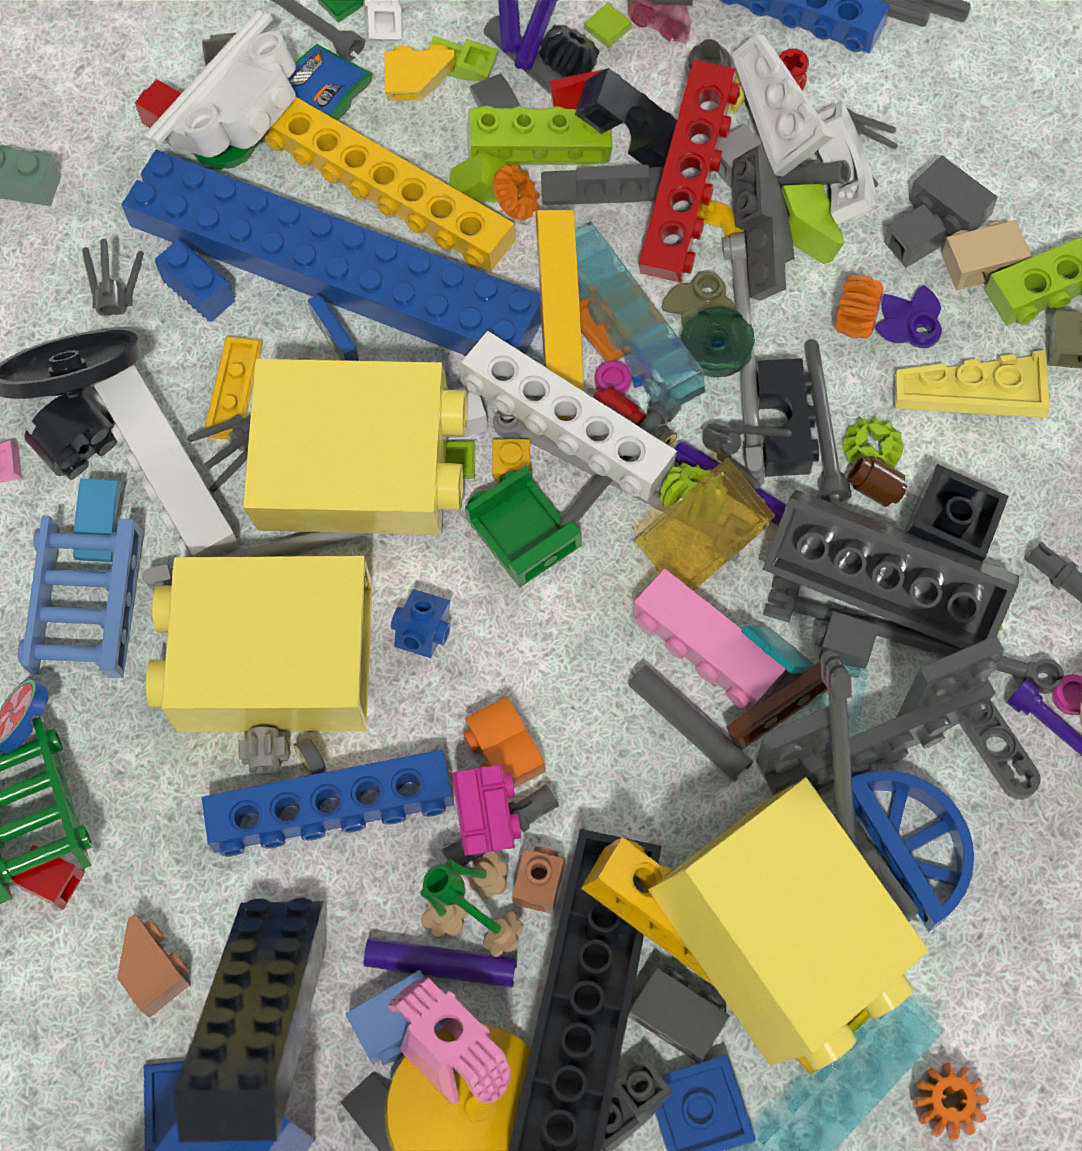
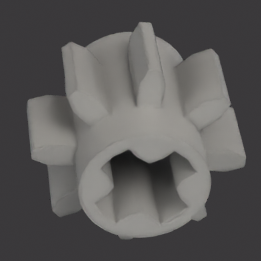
[238,727,289,774]

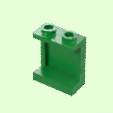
[465,466,582,588]

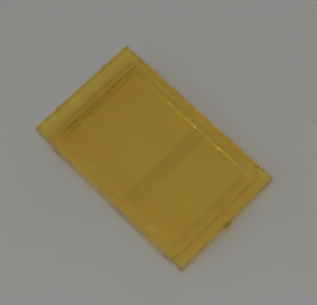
[632,458,775,590]

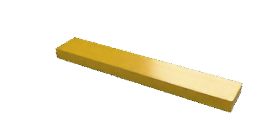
[535,210,584,421]

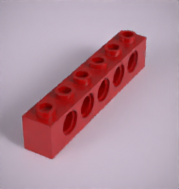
[639,60,741,283]

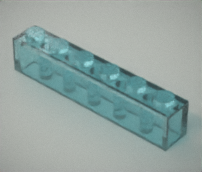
[575,221,705,413]

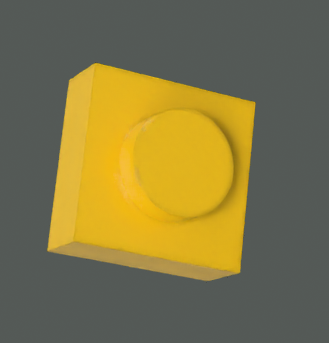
[492,439,530,478]

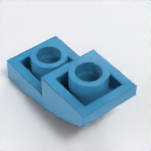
[73,478,121,562]

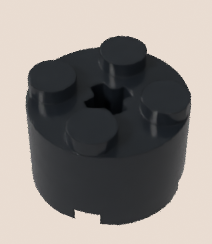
[24,391,116,480]

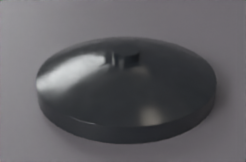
[0,329,142,399]

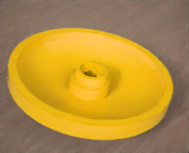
[385,1024,531,1151]

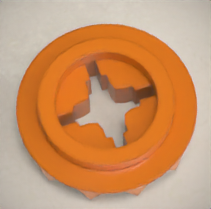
[493,164,541,221]

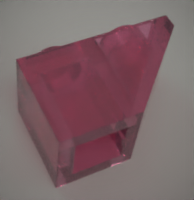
[627,0,691,45]

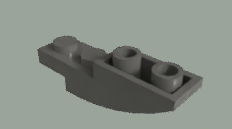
[733,147,795,301]

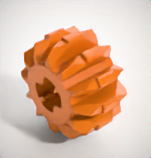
[835,275,884,339]
[912,1063,989,1141]

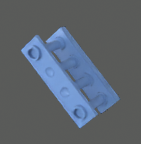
[18,516,143,679]

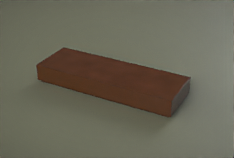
[726,661,828,750]

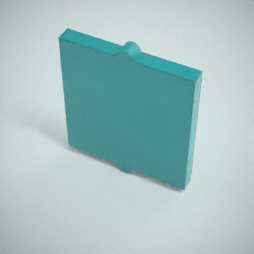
[741,625,815,673]

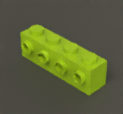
[467,106,613,165]

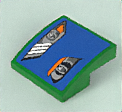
[288,44,373,120]

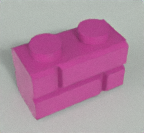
[452,765,521,856]

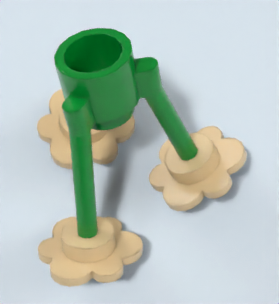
[420,851,524,957]

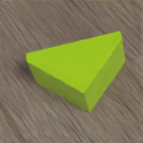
[449,151,519,202]

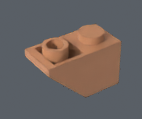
[117,914,190,1018]

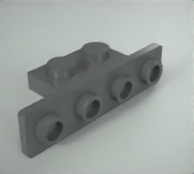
[541,165,683,205]

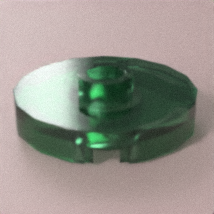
[681,307,755,378]

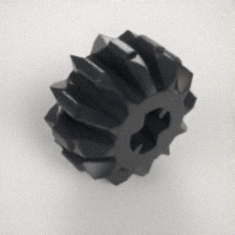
[538,25,600,77]

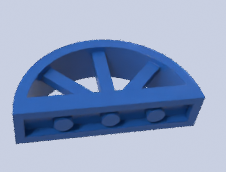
[851,771,974,932]

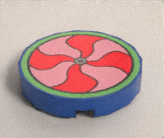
[0,678,48,754]

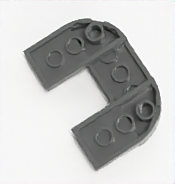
[756,636,1004,795]

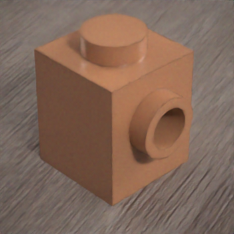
[512,847,565,914]

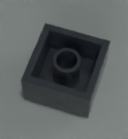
[905,464,1009,561]

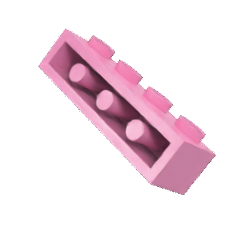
[633,569,787,710]

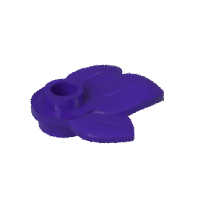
[875,285,942,348]

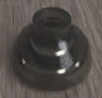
[684,39,732,78]

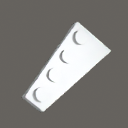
[732,33,834,177]

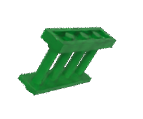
[0,717,93,904]

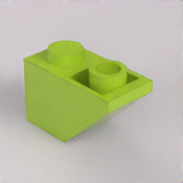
[781,184,844,264]

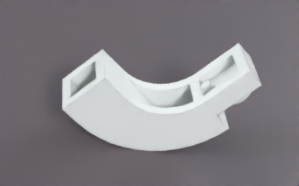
[817,101,877,224]

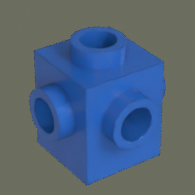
[391,589,451,658]

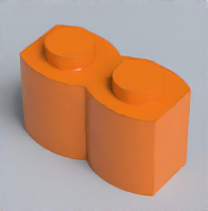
[462,696,546,788]

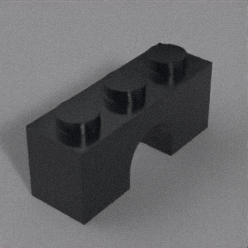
[575,68,677,168]
[756,358,819,477]

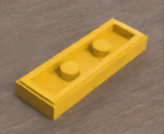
[204,336,263,441]

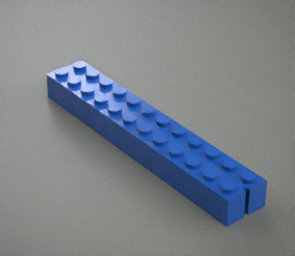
[121,149,541,356]

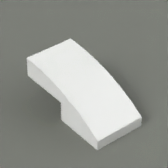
[363,0,402,41]

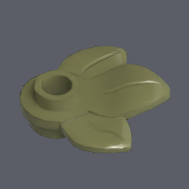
[662,272,736,337]

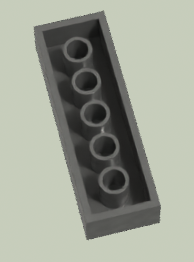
[762,490,1020,649]

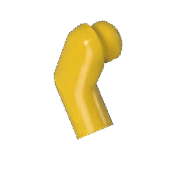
[700,201,743,238]

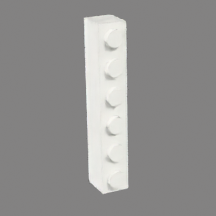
[92,364,240,557]

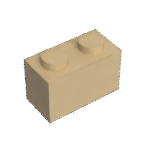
[941,220,1032,291]

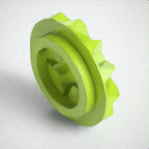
[842,416,904,467]

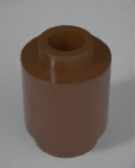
[847,455,907,507]

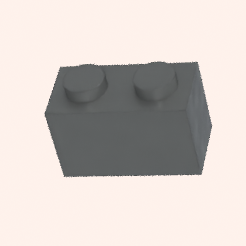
[909,155,998,236]
[629,968,730,1064]

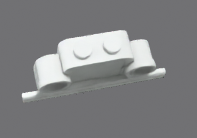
[143,10,296,157]

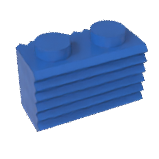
[155,240,236,322]

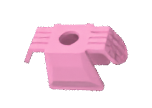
[387,978,511,1105]

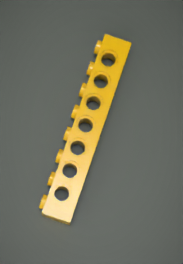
[264,97,516,271]

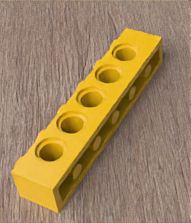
[581,837,715,987]

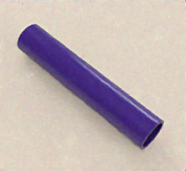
[364,937,517,988]

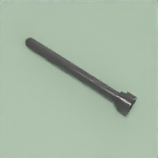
[271,0,365,61]
[804,340,852,502]
[560,390,681,528]

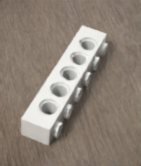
[460,331,677,501]

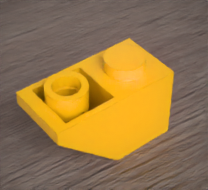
[384,45,456,101]

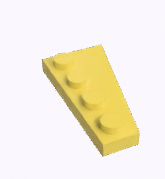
[895,350,1050,418]

